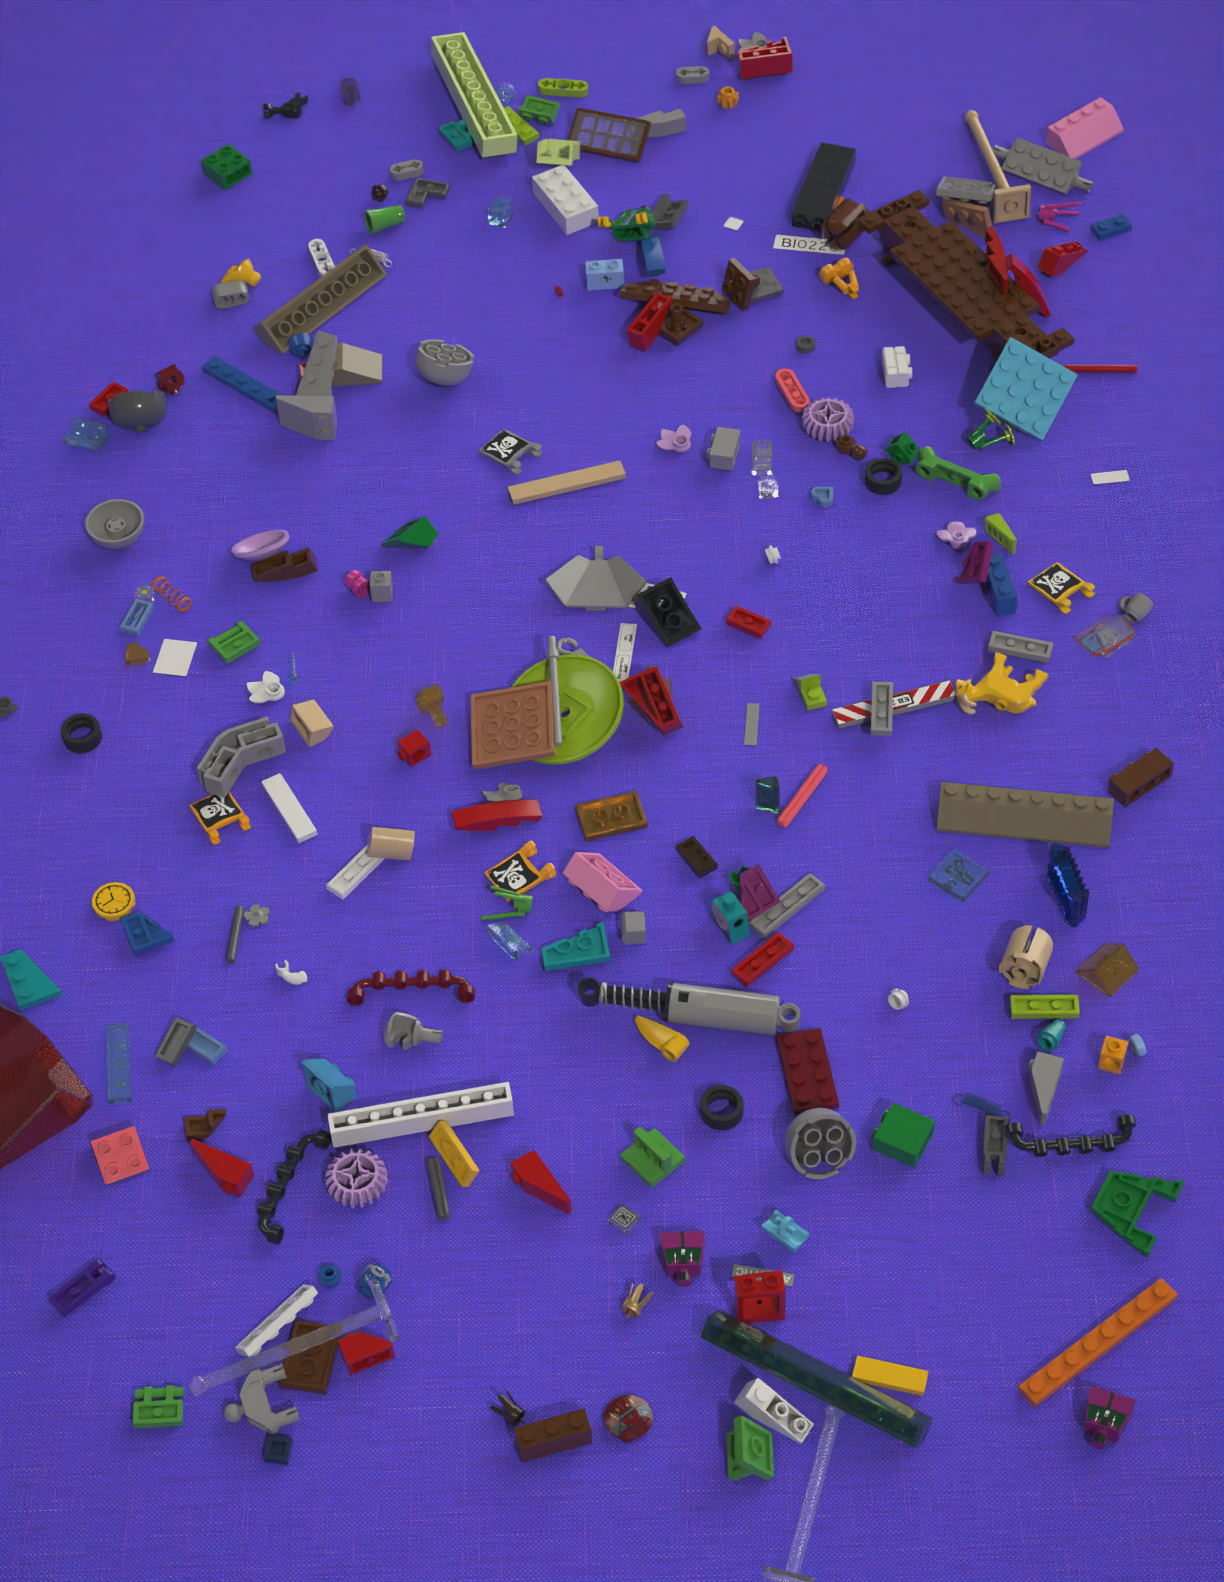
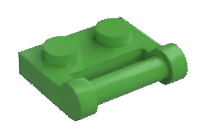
[207,620,261,664]

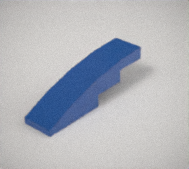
[640,233,666,276]

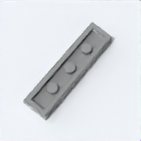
[748,873,825,939]

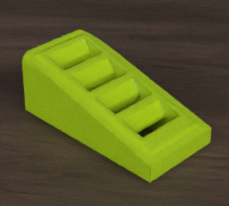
[984,513,1017,554]

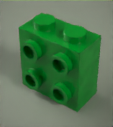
[201,144,253,191]
[871,1103,935,1168]

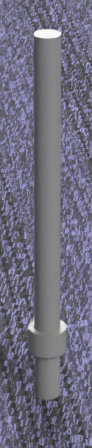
[546,636,562,746]

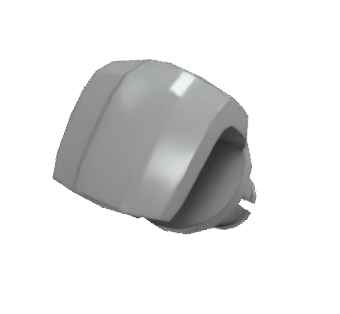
[383,1012,443,1051]

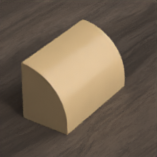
[290,699,334,747]
[367,827,415,861]

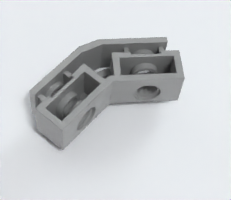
[196,716,286,798]

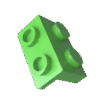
[518,95,561,124]

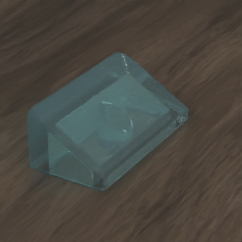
[487,921,532,961]

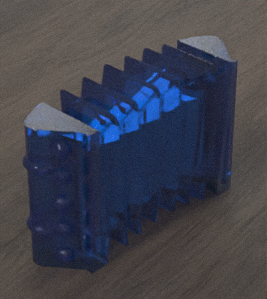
[1047,843,1089,927]

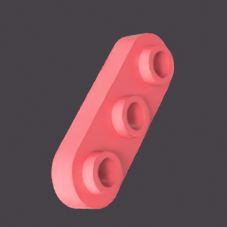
[775,369,809,413]

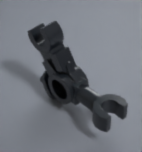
[263,92,308,119]

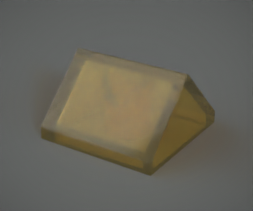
[1076,943,1139,998]

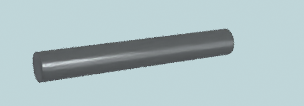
[226,905,244,964]

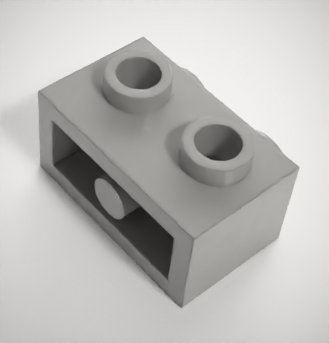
[707,427,741,471]

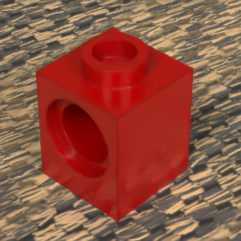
[397,730,431,767]

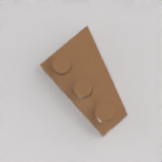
[942,199,992,239]

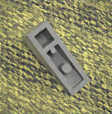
[1027,1051,1064,1126]

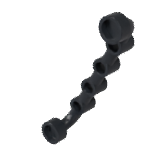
[1004,1114,1136,1157]
[257,1130,331,1245]

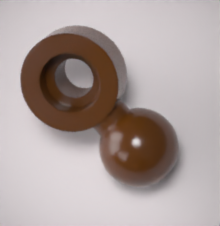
[836,435,867,460]

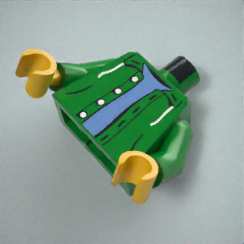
[598,205,656,242]

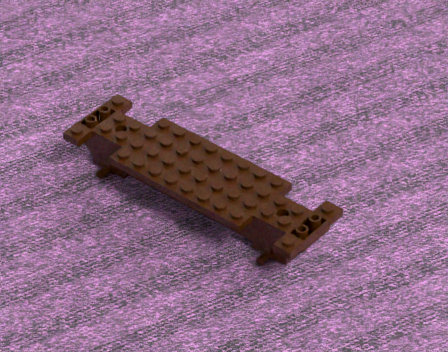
[858,190,1075,371]

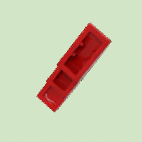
[985,226,1008,294]
[1006,253,1051,318]
[451,800,542,831]

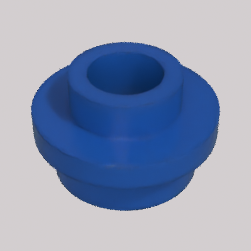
[318,1264,342,1288]

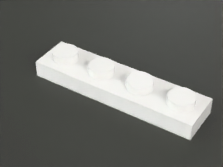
[235,1284,318,1357]

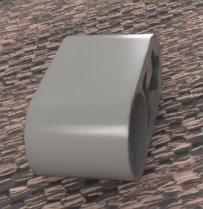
[212,280,249,309]

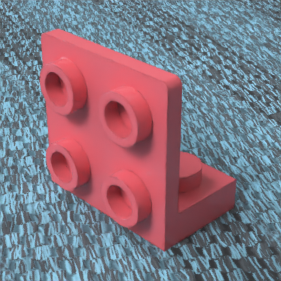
[90,1126,149,1184]

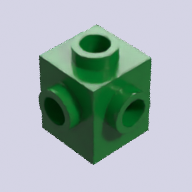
[884,432,920,465]

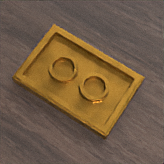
[575,791,648,841]

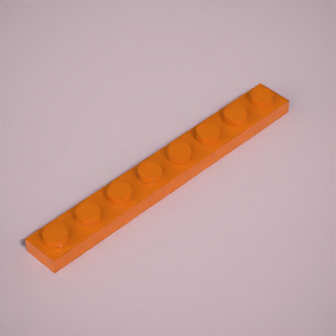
[1018,1278,1178,1408]

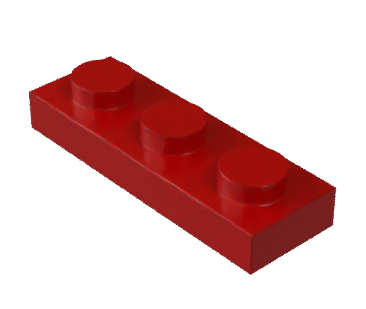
[731,932,794,987]

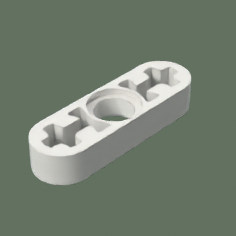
[308,239,334,276]

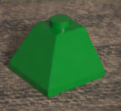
[381,515,439,549]

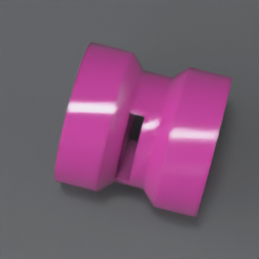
[344,570,370,598]

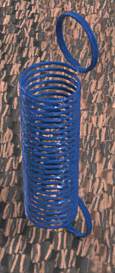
[953,1093,1010,1119]

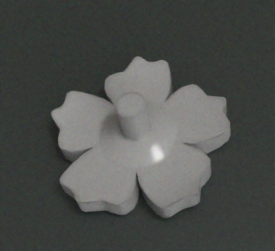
[243,904,270,927]

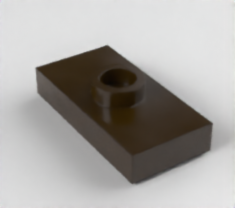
[676,836,718,878]

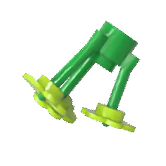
[966,407,1015,450]

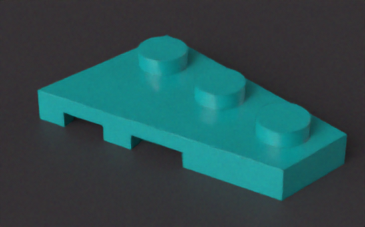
[0,949,62,1011]

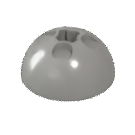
[85,499,144,550]

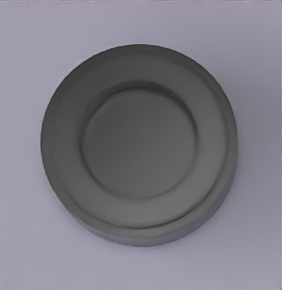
[796,336,815,354]

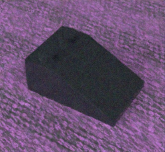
[633,577,702,648]

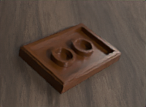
[278,1320,343,1395]

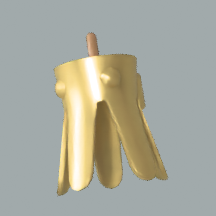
[622,1283,653,1319]

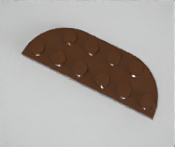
[620,279,730,314]

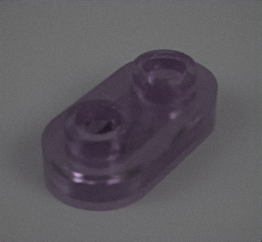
[339,78,360,106]

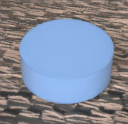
[1128,1034,1147,1057]

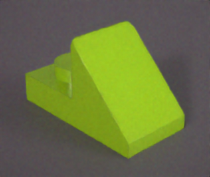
[794,673,827,711]

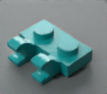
[438,118,474,152]

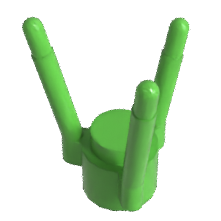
[480,886,533,920]

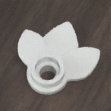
[247,671,285,703]

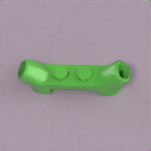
[916,447,1001,501]

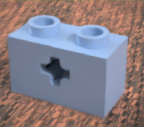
[585,259,624,291]

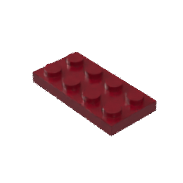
[777,1028,839,1115]

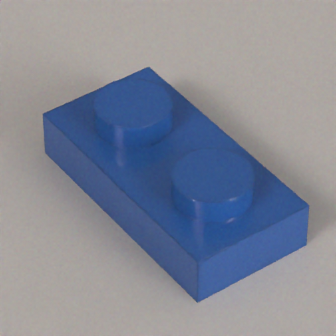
[1090,213,1132,241]

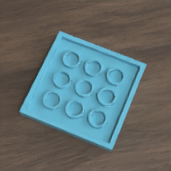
[974,337,1078,442]

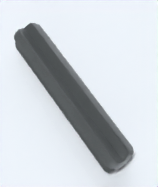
[427,1157,450,1220]

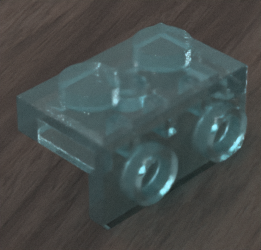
[63,418,108,451]

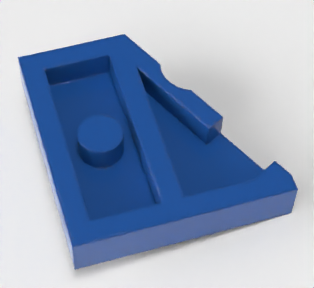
[120,911,175,956]

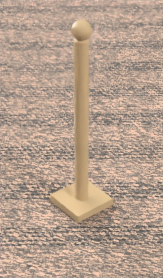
[965,110,1031,223]

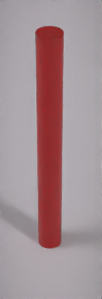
[1062,365,1137,373]

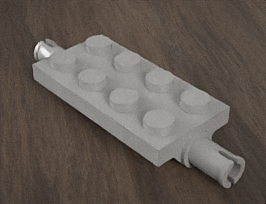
[993,137,1094,196]

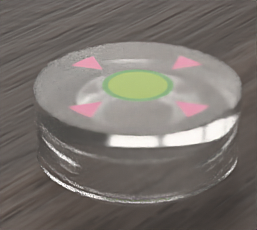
[134,585,155,602]

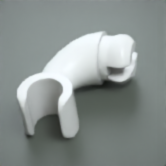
[275,960,307,985]

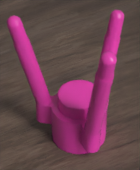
[1039,202,1082,232]

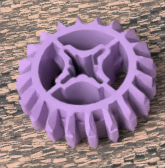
[802,396,854,443]
[325,1148,388,1209]

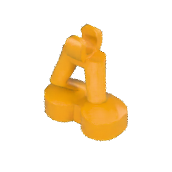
[819,258,859,300]

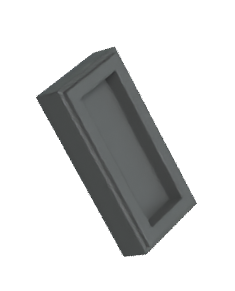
[155,1017,197,1067]

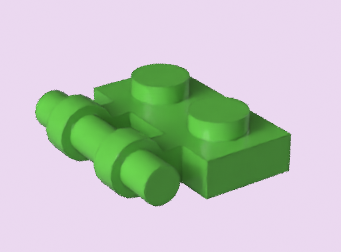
[133,1385,185,1429]

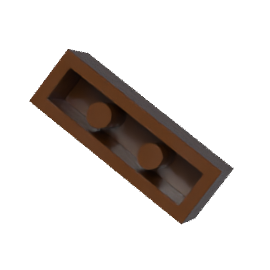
[1108,748,1174,808]
[514,1408,593,1463]

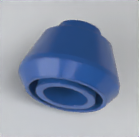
[288,333,314,357]

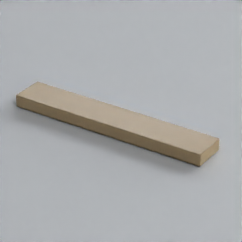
[508,460,626,505]

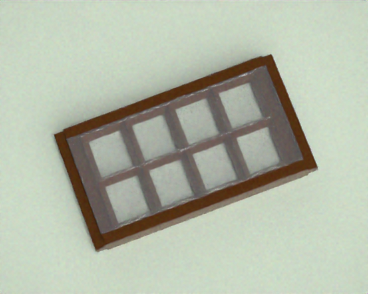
[568,108,651,163]

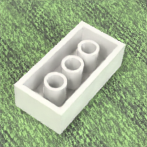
[532,165,599,235]

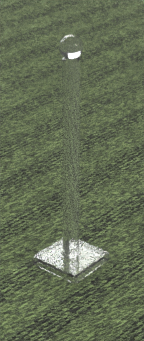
[189,1278,399,1395]
[762,1402,844,1582]

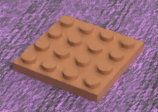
[471,681,556,770]

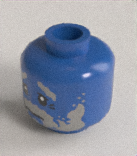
[357,1263,392,1300]

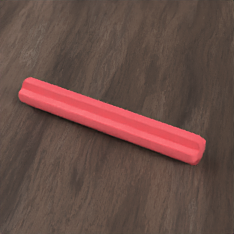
[777,764,827,828]

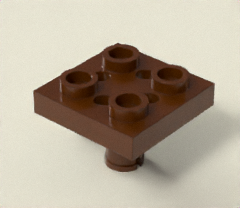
[721,258,760,311]
[659,303,703,345]

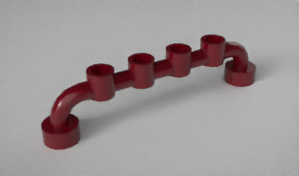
[346,970,475,1006]

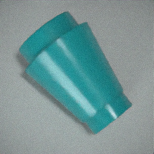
[1037,1020,1066,1051]

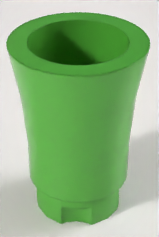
[364,205,405,235]

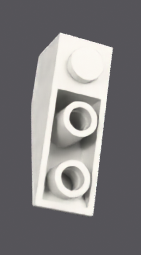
[734,1378,814,1444]

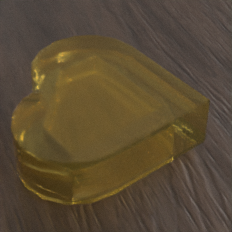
[125,642,150,665]

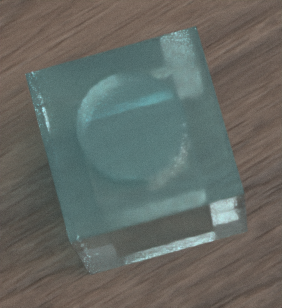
[487,196,514,228]

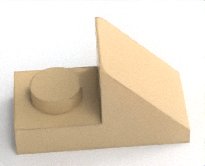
[707,26,735,60]

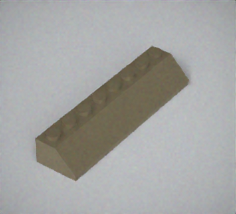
[252,244,388,355]
[937,782,1114,848]

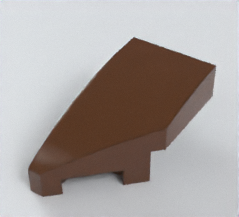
[183,1109,227,1141]

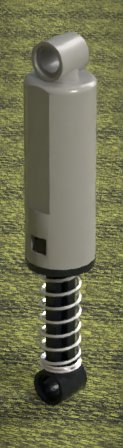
[578,978,801,1036]

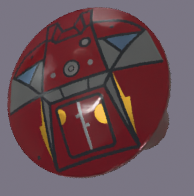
[604,1395,653,1443]

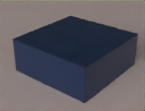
[263,1435,293,1465]

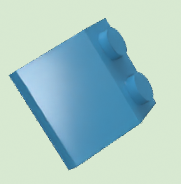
[301,1058,356,1113]

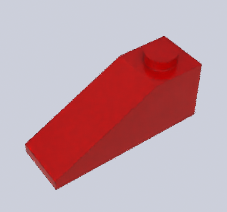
[626,292,673,351]
[190,1139,254,1197]
[509,1150,572,1214]

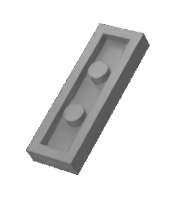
[988,631,1053,663]
[871,681,893,736]

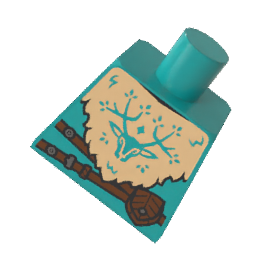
[710,892,750,946]

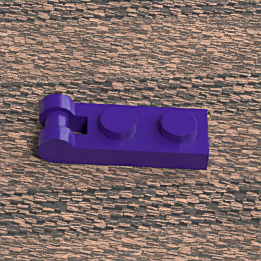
[48,1259,116,1318]

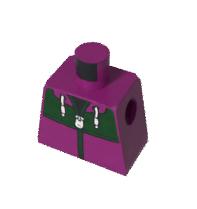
[660,1231,705,1287]
[1084,1386,1136,1449]

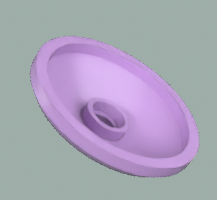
[231,530,290,561]

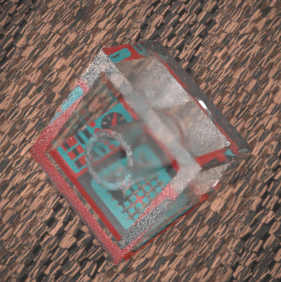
[1073,615,1136,658]

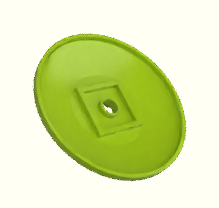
[511,654,624,765]

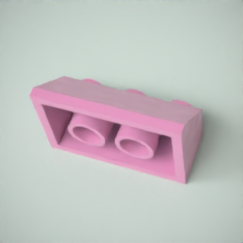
[563,852,643,912]

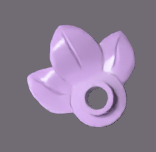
[656,424,691,452]
[936,521,977,549]

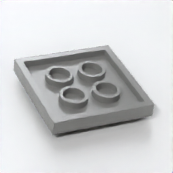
[936,176,997,203]

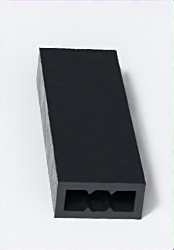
[792,142,856,231]

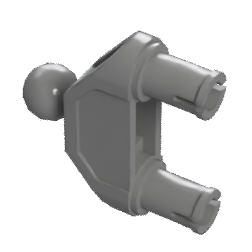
[224,1363,300,1434]

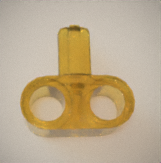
[415,683,448,728]

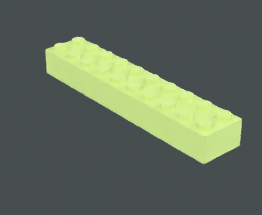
[431,32,517,158]

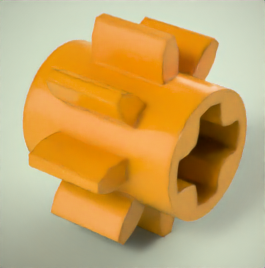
[717,87,739,109]

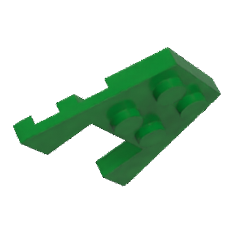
[1091,1171,1184,1258]

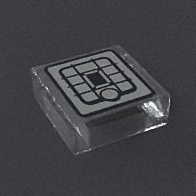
[608,1203,641,1236]

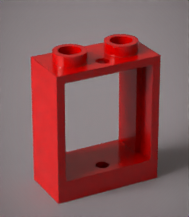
[734,1270,785,1325]

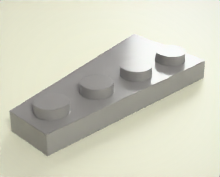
[296,330,338,396]

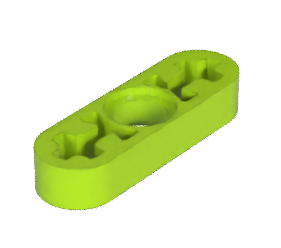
[538,78,589,98]

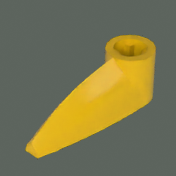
[635,1015,690,1062]

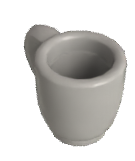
[1119,593,1154,624]

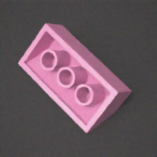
[1046,97,1124,159]

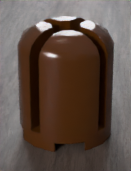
[821,198,870,250]

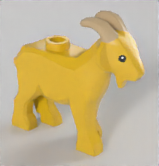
[955,652,1048,715]

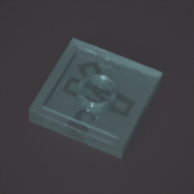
[928,849,989,902]

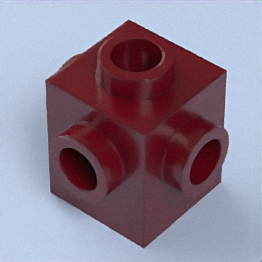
[154,364,185,395]

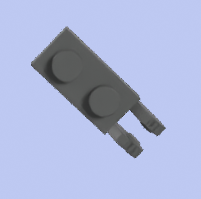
[983,1115,1009,1176]

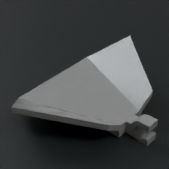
[546,546,646,611]

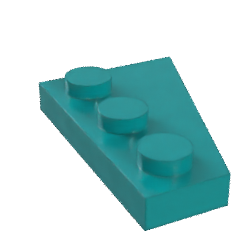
[542,922,610,971]

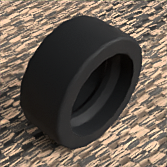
[865,458,902,495]
[61,713,102,753]
[700,1085,743,1130]

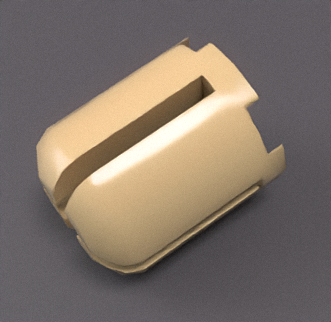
[999,925,1053,989]

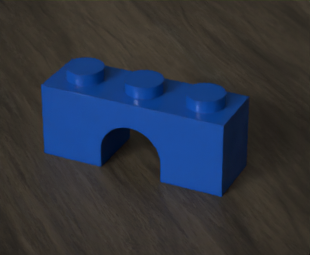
[985,552,1018,616]

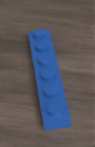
[202,356,282,416]

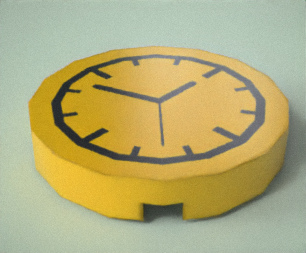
[92,882,136,921]

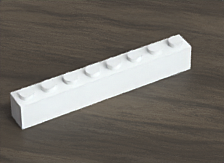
[328,1082,514,1148]

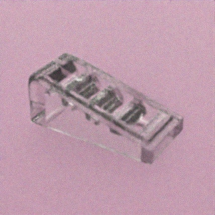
[752,441,772,475]

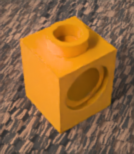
[1098,1036,1128,1074]

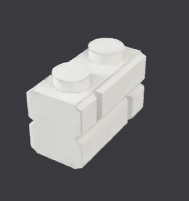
[882,346,912,388]

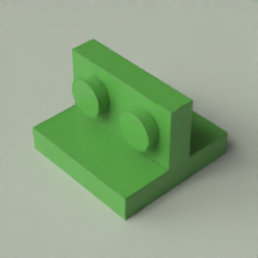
[620,1127,686,1188]
[727,1415,774,1481]

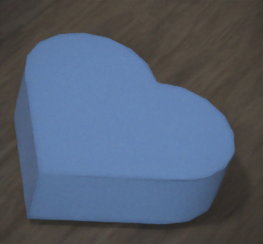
[810,486,833,508]

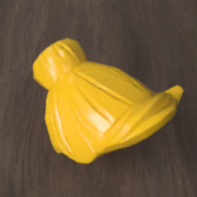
[220,258,261,287]

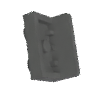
[651,193,689,230]

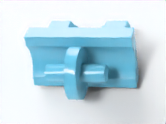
[761,1210,809,1253]

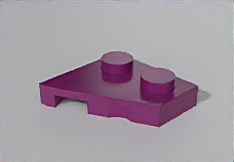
[953,541,994,584]
[739,864,781,921]

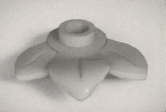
[739,32,768,51]
[482,782,523,802]

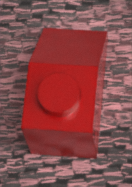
[337,1332,395,1375]

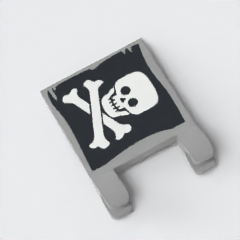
[479,429,543,475]

